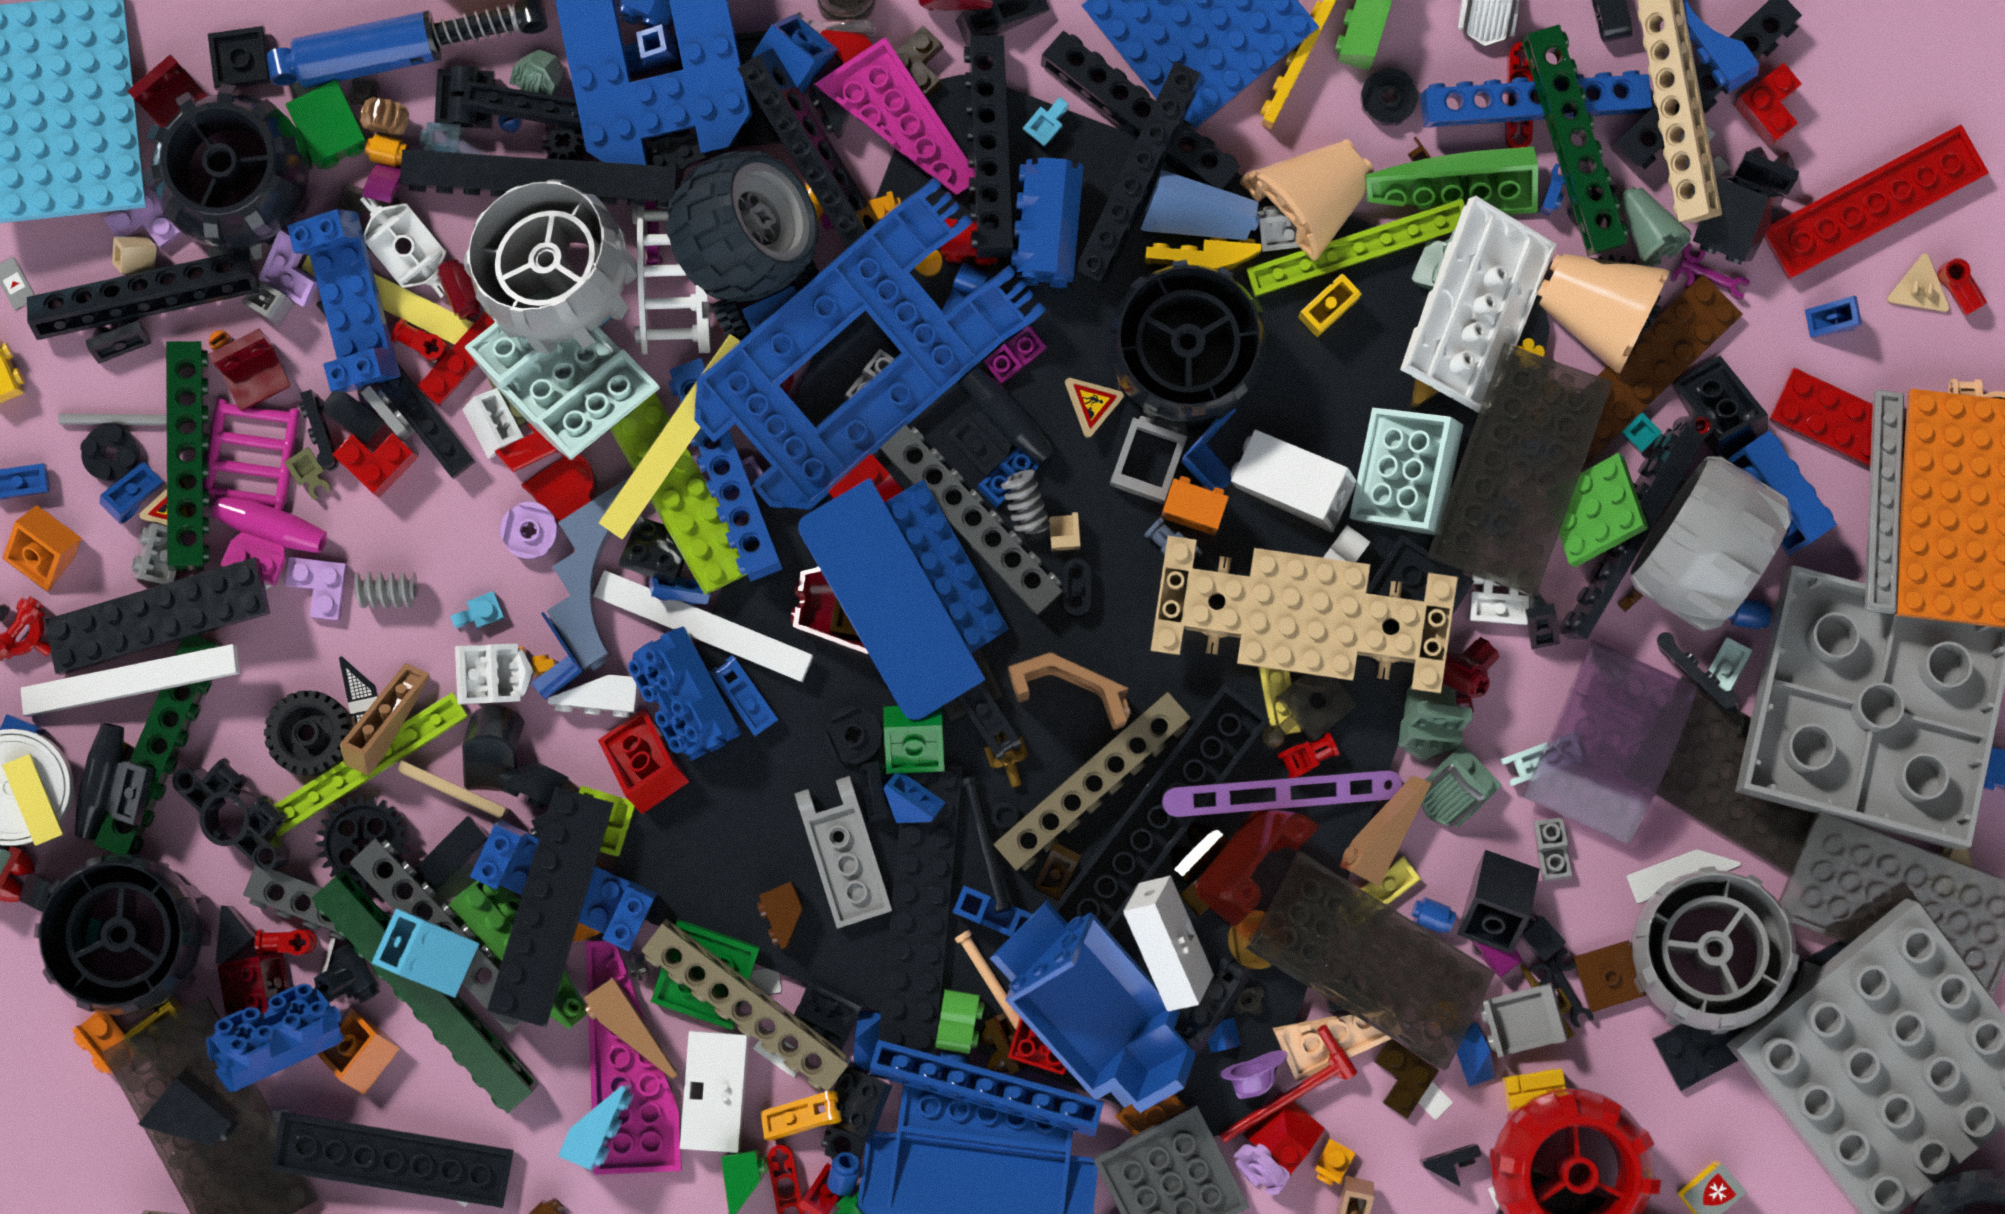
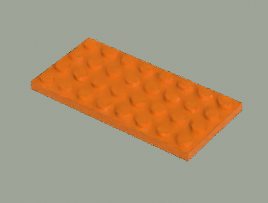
[1894,388,2005,628]

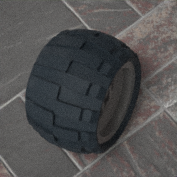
[666,150,819,302]

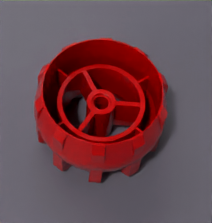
[1488,1087,1661,1214]

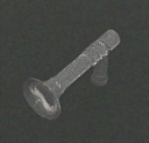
[797,12,876,37]

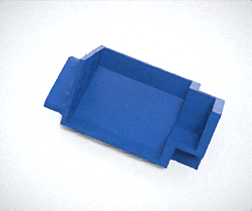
[990,900,1196,1113]

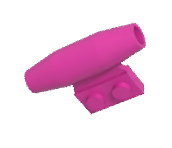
[212,496,327,586]

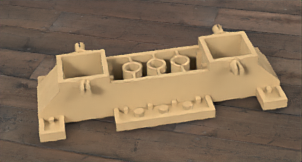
[1151,536,1458,694]

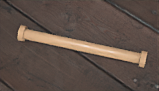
[955,930,1019,1030]

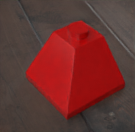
[1244,1091,1325,1175]

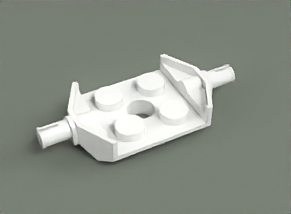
[360,197,448,298]

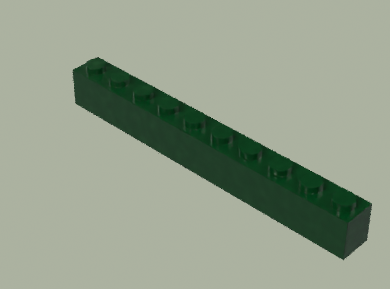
[311,869,539,1114]

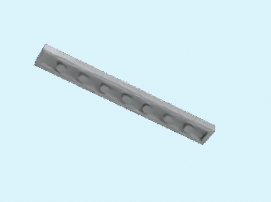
[1864,390,1904,614]

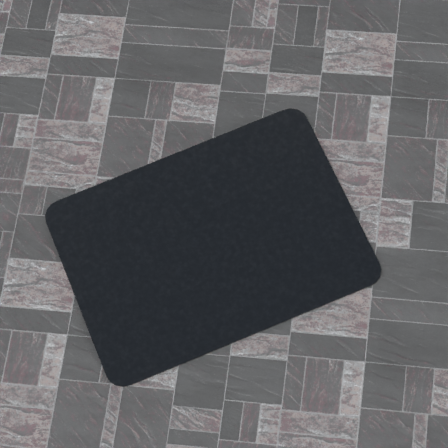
[615,74,1550,1137]

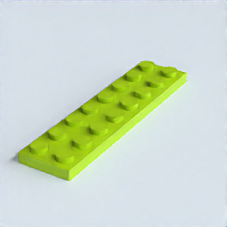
[610,393,747,595]

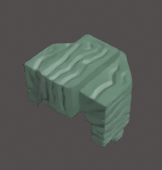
[509,49,565,96]

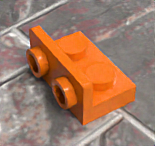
[71,1012,136,1074]

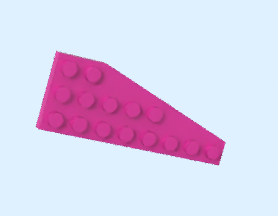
[586,941,682,1175]

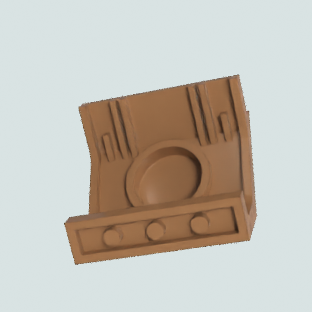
[1009,653,1130,731]

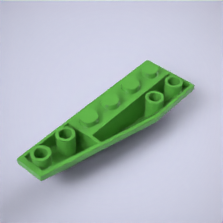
[449,881,588,1029]

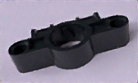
[172,758,290,870]

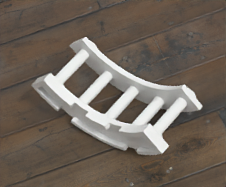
[632,205,711,355]

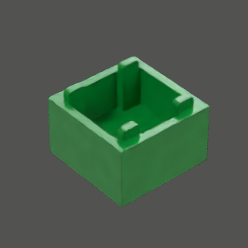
[884,706,944,774]

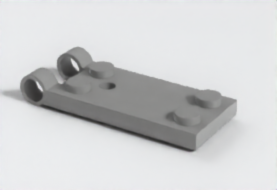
[795,776,892,928]

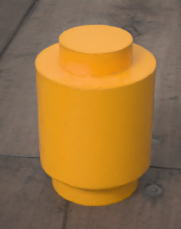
[365,134,409,167]

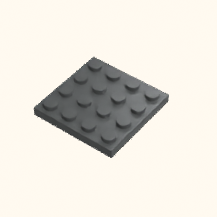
[1092,1103,1249,1214]

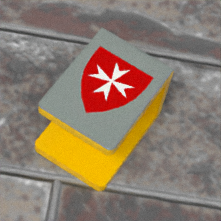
[1677,1161,1747,1214]

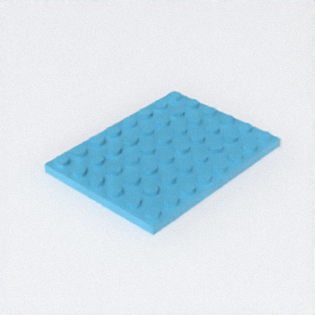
[0,0,146,223]

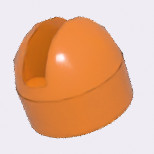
[209,330,233,351]

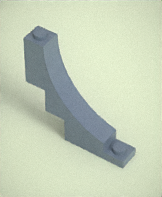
[547,477,629,671]

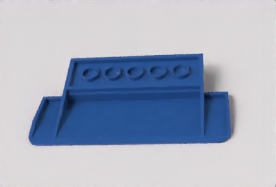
[798,478,1009,720]
[858,1085,1098,1214]

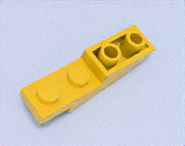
[1145,237,1262,270]

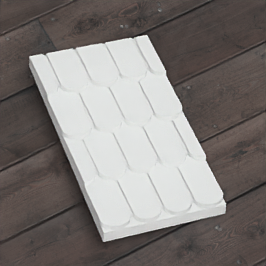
[1400,196,1557,415]

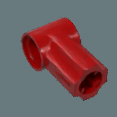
[1937,258,1987,316]

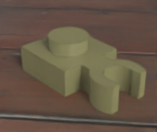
[284,447,331,500]

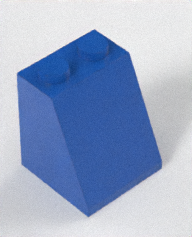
[746,14,838,95]

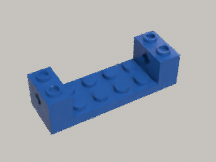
[287,209,401,392]
[470,820,657,952]

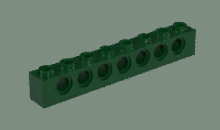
[1521,24,1628,257]
[166,341,210,571]
[94,636,221,855]

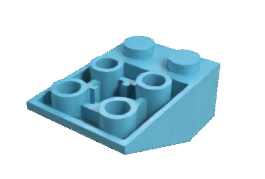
[372,908,480,997]
[558,1084,633,1170]

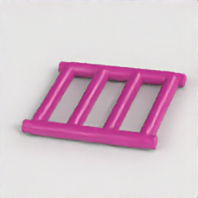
[204,398,300,511]

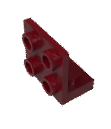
[127,54,207,128]
[208,328,291,411]
[218,953,289,1017]

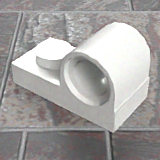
[1323,525,1370,562]

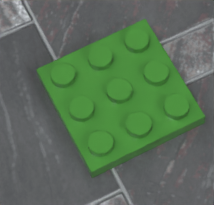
[1545,453,1649,568]

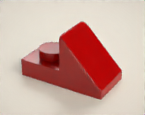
[798,1163,840,1214]

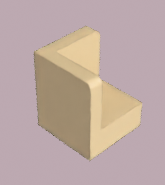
[112,236,157,274]
[1049,512,1080,551]

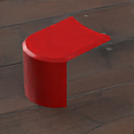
[521,452,597,524]

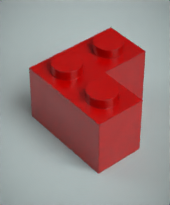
[1733,62,1802,148]
[332,433,418,498]

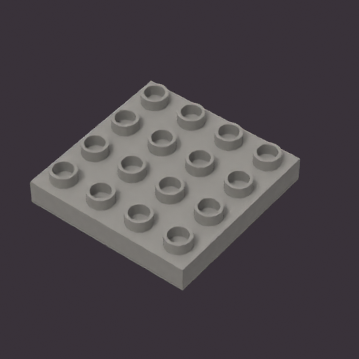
[1735,565,2005,851]
[1726,898,2005,1214]

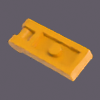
[760,1091,841,1141]

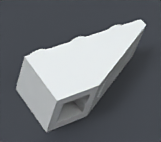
[548,675,639,718]

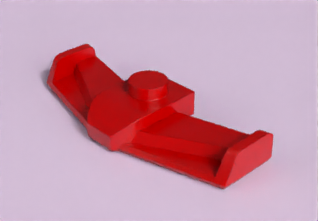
[495,423,560,472]

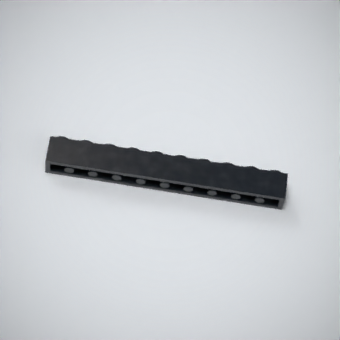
[400,150,684,209]

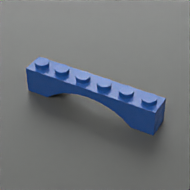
[1683,0,1759,93]

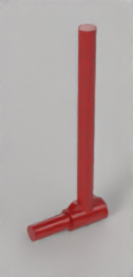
[1219,1025,1357,1144]

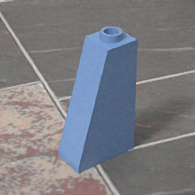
[1141,170,1261,240]

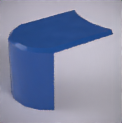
[1182,409,1237,491]
[531,612,583,700]

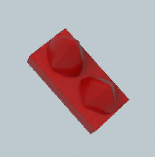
[0,845,35,902]

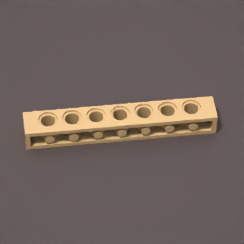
[1638,0,1722,224]

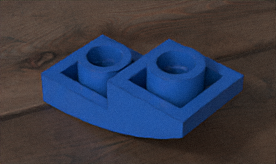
[977,449,1040,508]

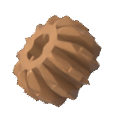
[360,97,409,137]

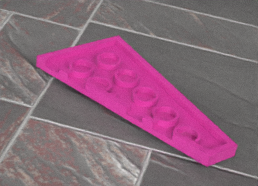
[814,37,973,196]

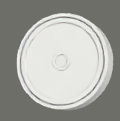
[0,729,74,846]

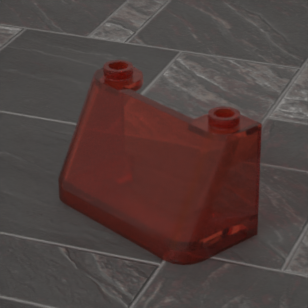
[1196,809,1319,927]

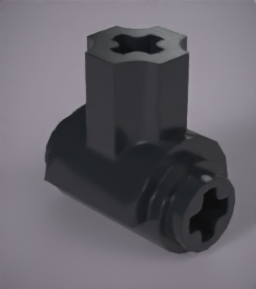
[313,942,380,1004]

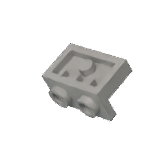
[1257,206,1299,252]
[361,386,415,441]
[131,523,186,585]

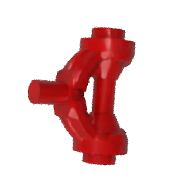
[0,596,51,661]

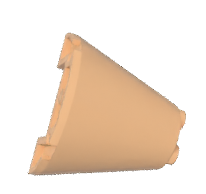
[1240,139,1374,262]
[1537,254,1670,374]

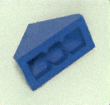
[884,773,946,823]
[853,1010,881,1070]
[1449,1022,1496,1087]

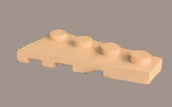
[1272,1006,1401,1082]

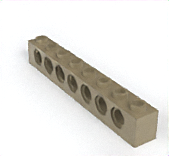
[994,692,1190,871]
[641,918,851,1092]

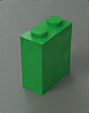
[285,80,367,170]

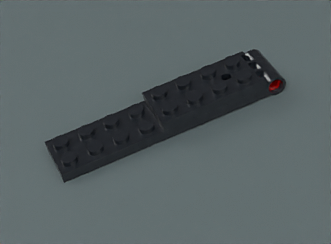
[1560,414,1714,640]

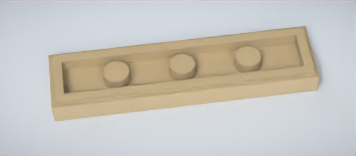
[397,760,510,819]

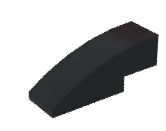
[956,0,1050,46]
[414,816,489,891]

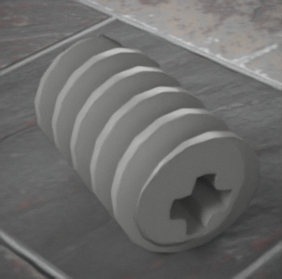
[1001,469,1050,534]
[355,572,417,608]

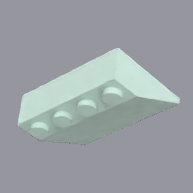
[1349,407,1463,536]

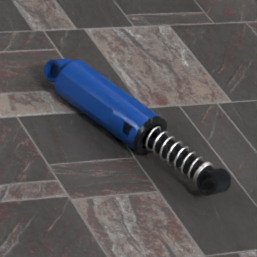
[266,0,548,88]

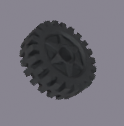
[264,690,352,776]

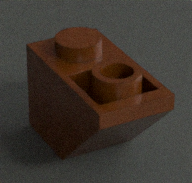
[757,882,804,949]

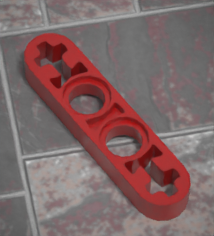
[1505,42,1534,148]
[767,1144,805,1214]

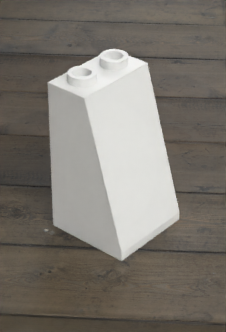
[1230,430,1357,533]

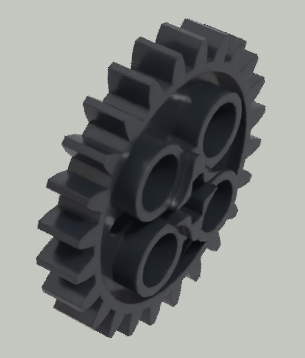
[316,795,411,889]

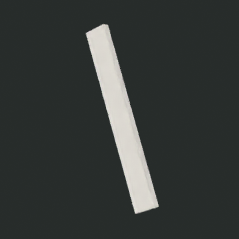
[593,570,814,682]
[20,644,240,717]

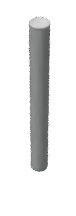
[58,413,167,426]

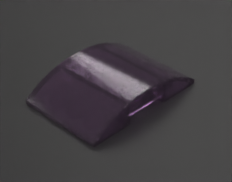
[1522,639,1698,845]

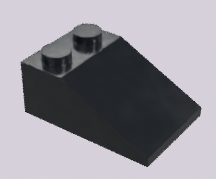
[1671,355,1768,457]

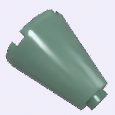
[1619,187,1692,267]

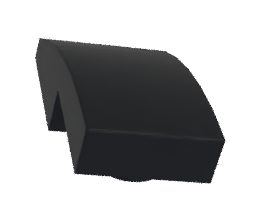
[320,391,384,444]

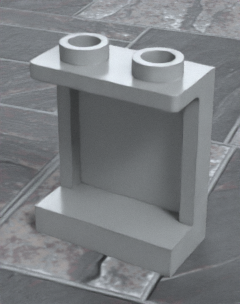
[1480,982,1568,1058]

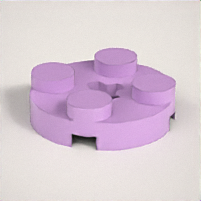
[500,502,559,559]
[1234,1144,1290,1195]

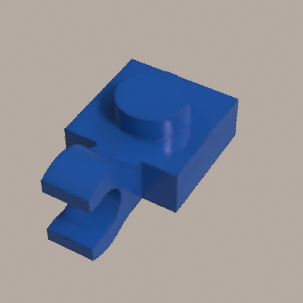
[1539,163,1565,216]

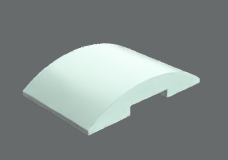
[465,289,660,460]

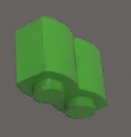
[935,989,984,1054]

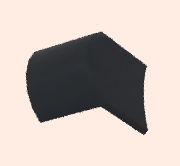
[462,705,524,789]

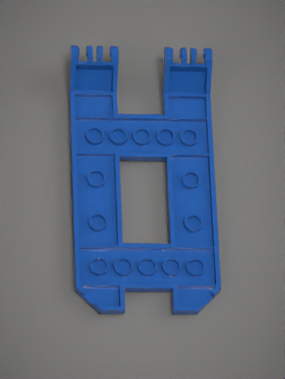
[555,0,752,165]
[694,177,1046,509]

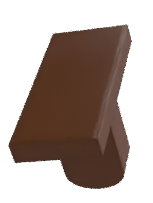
[1408,136,1431,159]
[1618,588,1644,612]

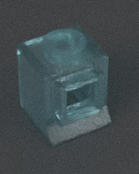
[420,122,465,153]

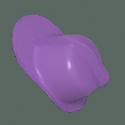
[1221,1050,1288,1099]

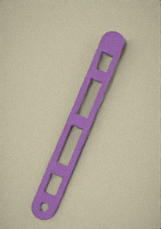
[1162,770,1402,817]

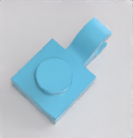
[1023,97,1069,148]
[450,591,505,629]

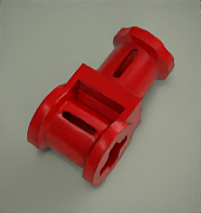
[391,318,449,364]
[1277,732,1340,778]
[255,929,317,956]

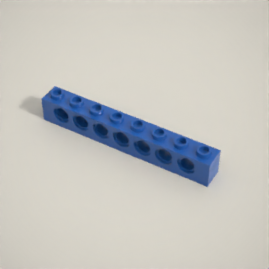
[1420,70,1652,128]
[667,358,783,582]
[870,1040,1104,1137]

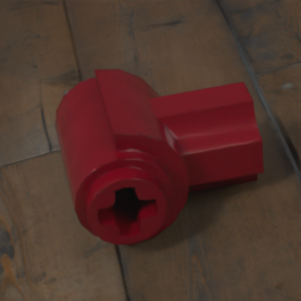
[437,259,481,320]
[1442,637,1500,698]

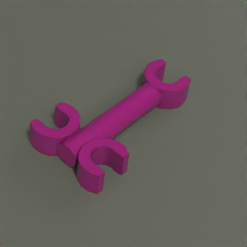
[645,202,664,277]
[1671,243,1750,300]

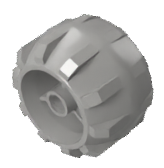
[464,179,638,354]
[1630,457,1792,631]
[1629,866,1799,1035]

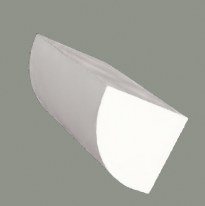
[462,388,524,459]

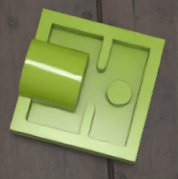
[579,785,635,857]

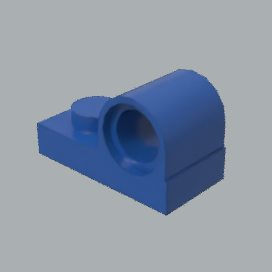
[942,262,990,314]
[99,461,163,524]

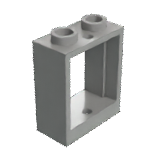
[1110,416,1187,504]

